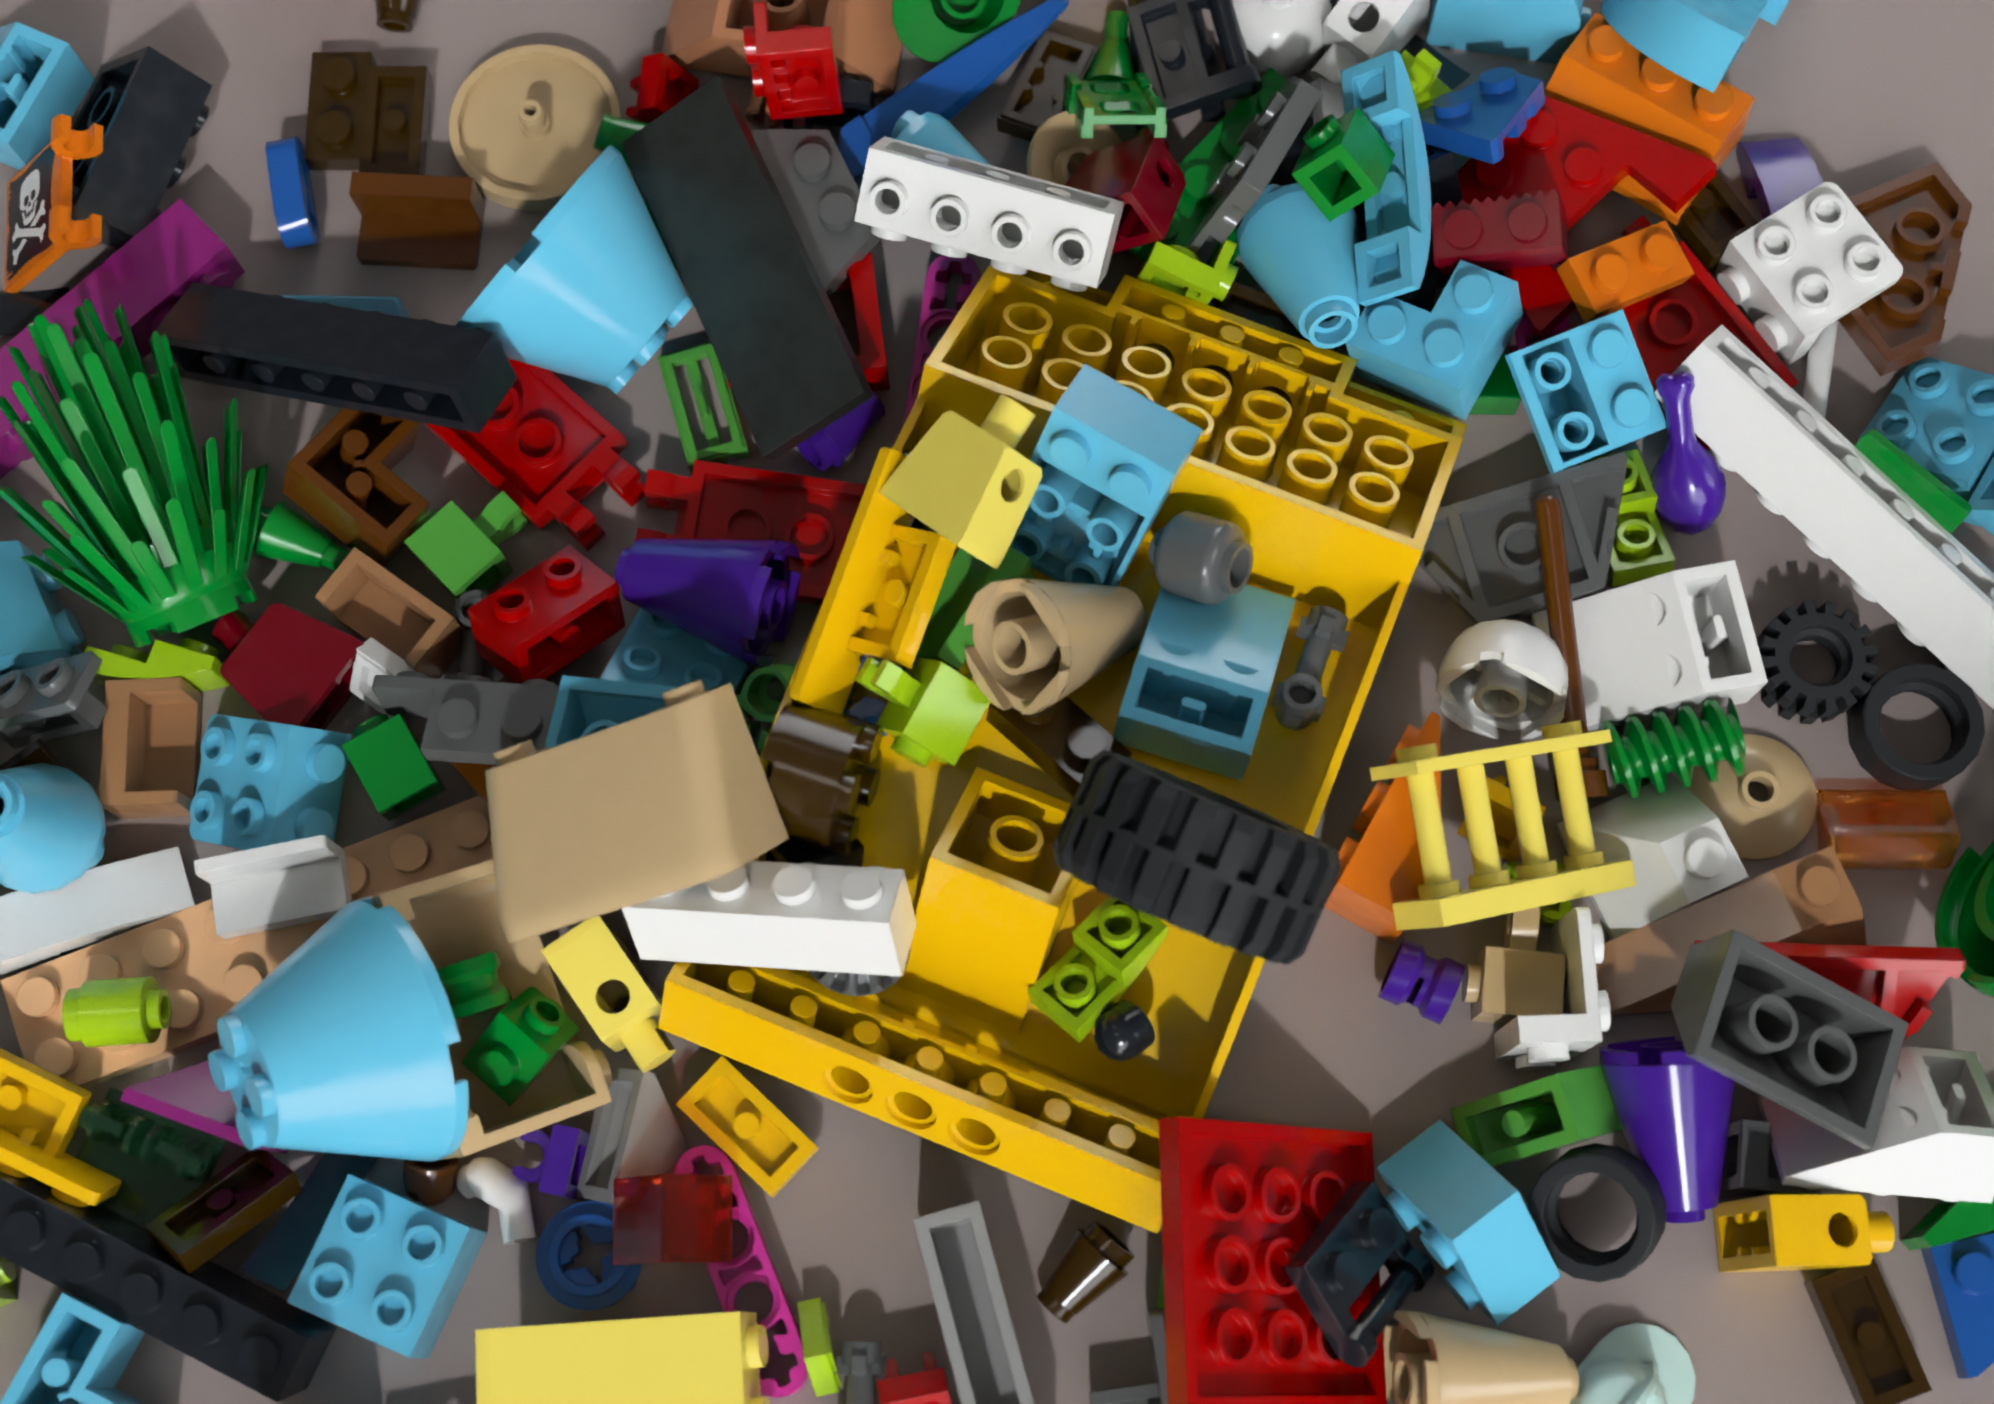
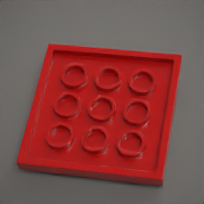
[1159,1117,1387,1404]

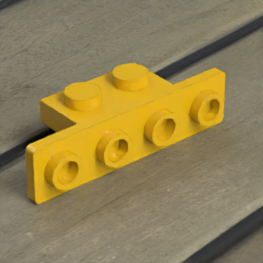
[790,447,957,714]
[0,1048,122,1207]

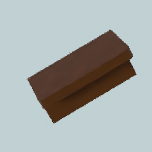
[349,172,485,270]

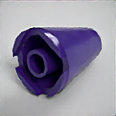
[615,538,800,668]
[1599,1036,1735,1223]

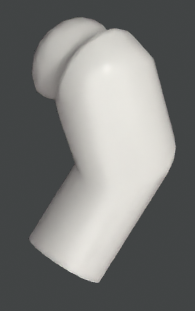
[456,1157,537,1245]

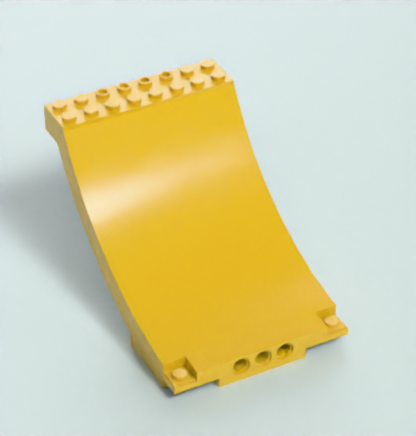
[658,264,1467,1234]

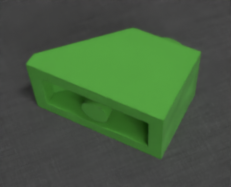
[1450,1065,1622,1167]

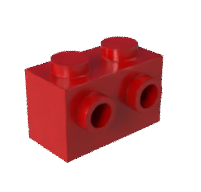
[467,545,626,684]

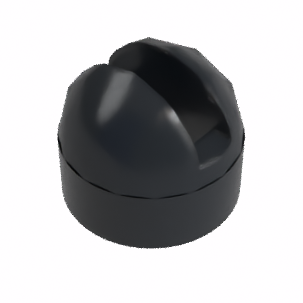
[1094,1000,1155,1061]

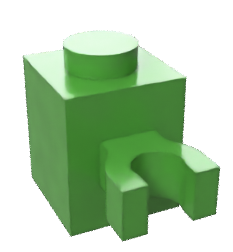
[404,491,528,601]

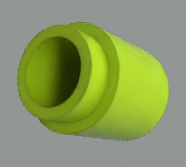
[62,976,172,1048]

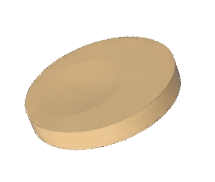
[448,44,624,211]

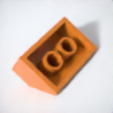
[1544,12,1755,226]

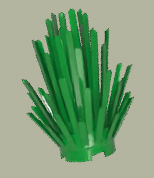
[0,299,268,648]

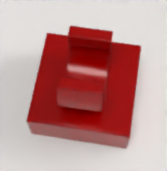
[626,52,699,123]
[877,1351,953,1404]

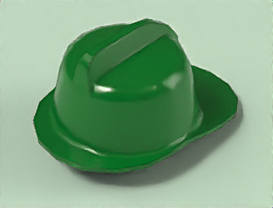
[892,0,1021,62]

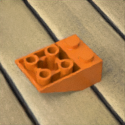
[1324,711,1441,945]

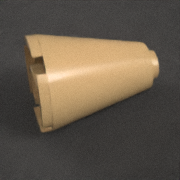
[964,578,1147,715]
[1383,1310,1579,1404]

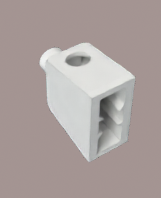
[1310,0,1430,88]

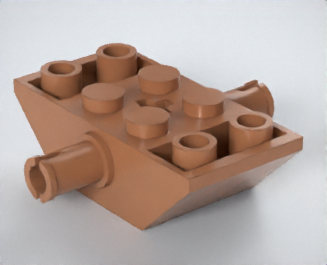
[662,0,904,129]

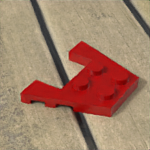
[1457,95,1717,341]

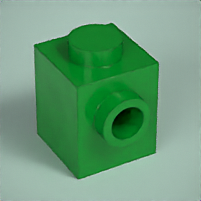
[1291,106,1395,222]
[341,713,446,821]

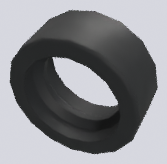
[1848,664,1985,791]
[1528,1143,1667,1282]

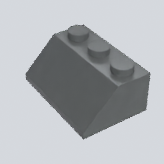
[1671,929,1909,1150]

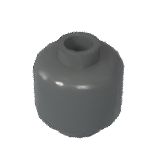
[1149,510,1253,605]

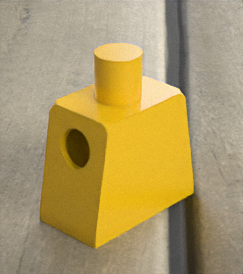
[1713,1194,1895,1272]

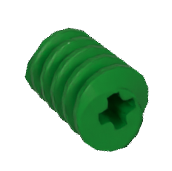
[1599,697,1746,799]

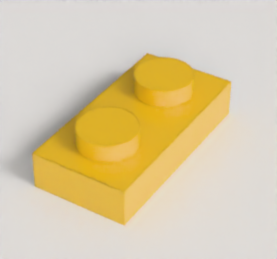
[676,1056,819,1198]

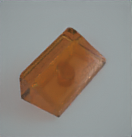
[1815,789,1962,869]

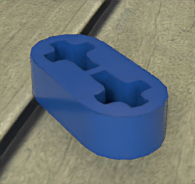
[265,136,320,249]

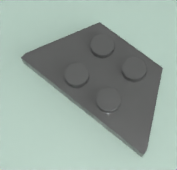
[1185,75,1323,264]
[750,129,880,295]
[1418,451,1628,624]

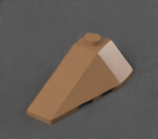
[1596,846,1867,1016]

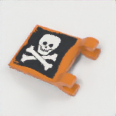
[4,114,104,293]

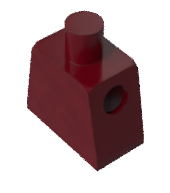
[1065,128,1186,253]
[212,602,364,730]

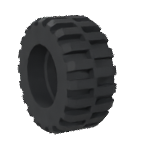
[1053,750,1341,965]

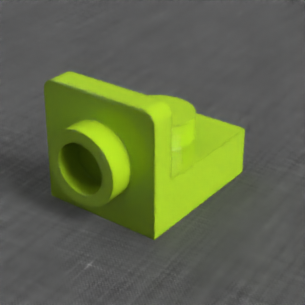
[1136,239,1238,305]

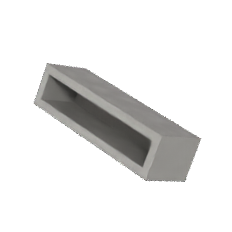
[913,1200,1035,1404]

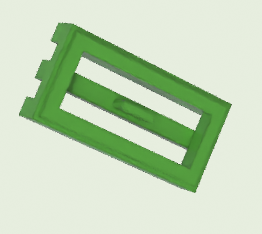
[657,342,750,474]

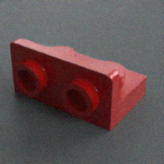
[743,1,843,120]

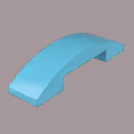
[1341,50,1431,307]

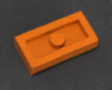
[1556,220,1695,323]

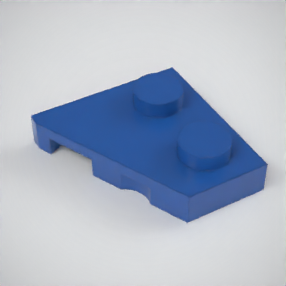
[1419,67,1545,164]
[1921,1232,1994,1379]

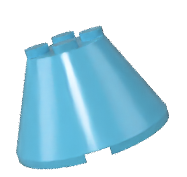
[455,145,694,394]
[208,897,469,1162]

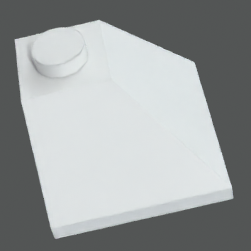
[1554,774,1749,940]

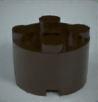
[762,702,883,856]

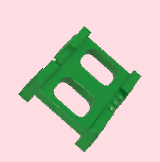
[1063,73,1167,138]

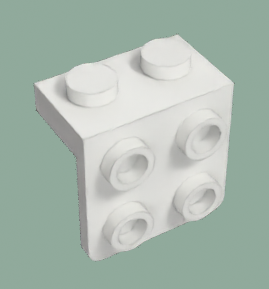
[1715,182,1903,366]
[1494,907,1611,1071]

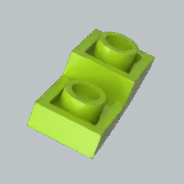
[1577,449,1676,587]
[84,638,231,692]
[1028,896,1168,1042]

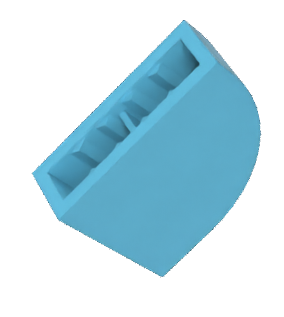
[1425,0,1591,64]
[1600,0,1768,93]

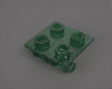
[75,1087,228,1229]

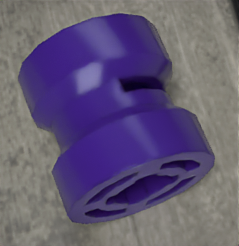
[1378,938,1466,1025]

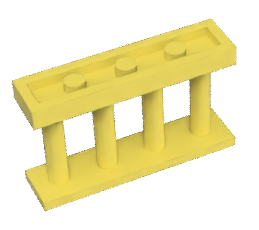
[1370,720,1637,930]

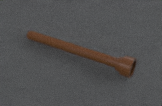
[1535,493,1609,801]

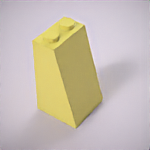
[475,1311,770,1404]

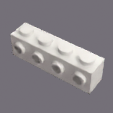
[854,136,1125,292]
[622,860,917,977]

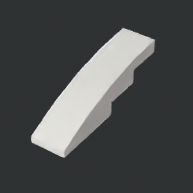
[0,846,195,975]

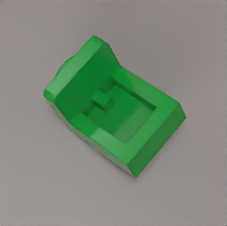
[461,987,579,1106]

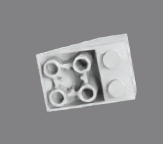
[1531,560,1768,731]
[1757,1046,1994,1203]

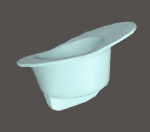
[1570,1323,1696,1404]

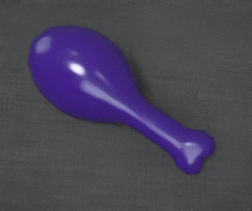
[1651,370,1726,536]

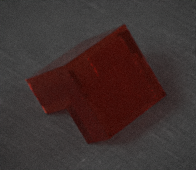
[613,1174,732,1265]

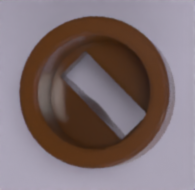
[403,1158,459,1206]

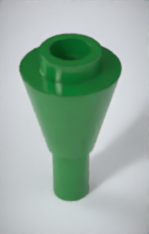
[1084,10,1135,113]
[255,500,351,571]

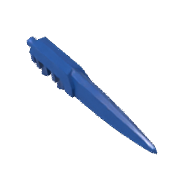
[838,0,1070,190]

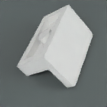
[194,835,352,939]

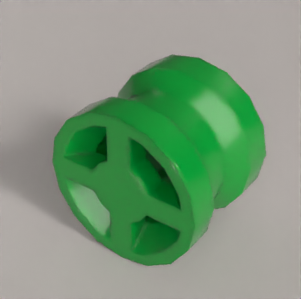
[436,950,513,1020]

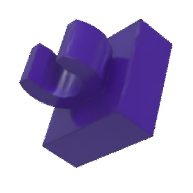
[512,1124,590,1201]

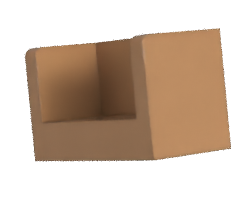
[315,547,464,679]
[99,677,202,819]

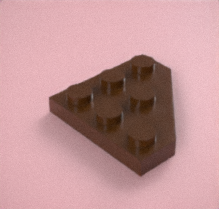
[1838,161,1972,376]

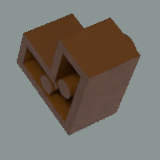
[282,408,430,567]

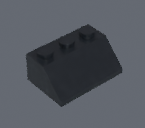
[72,46,213,248]

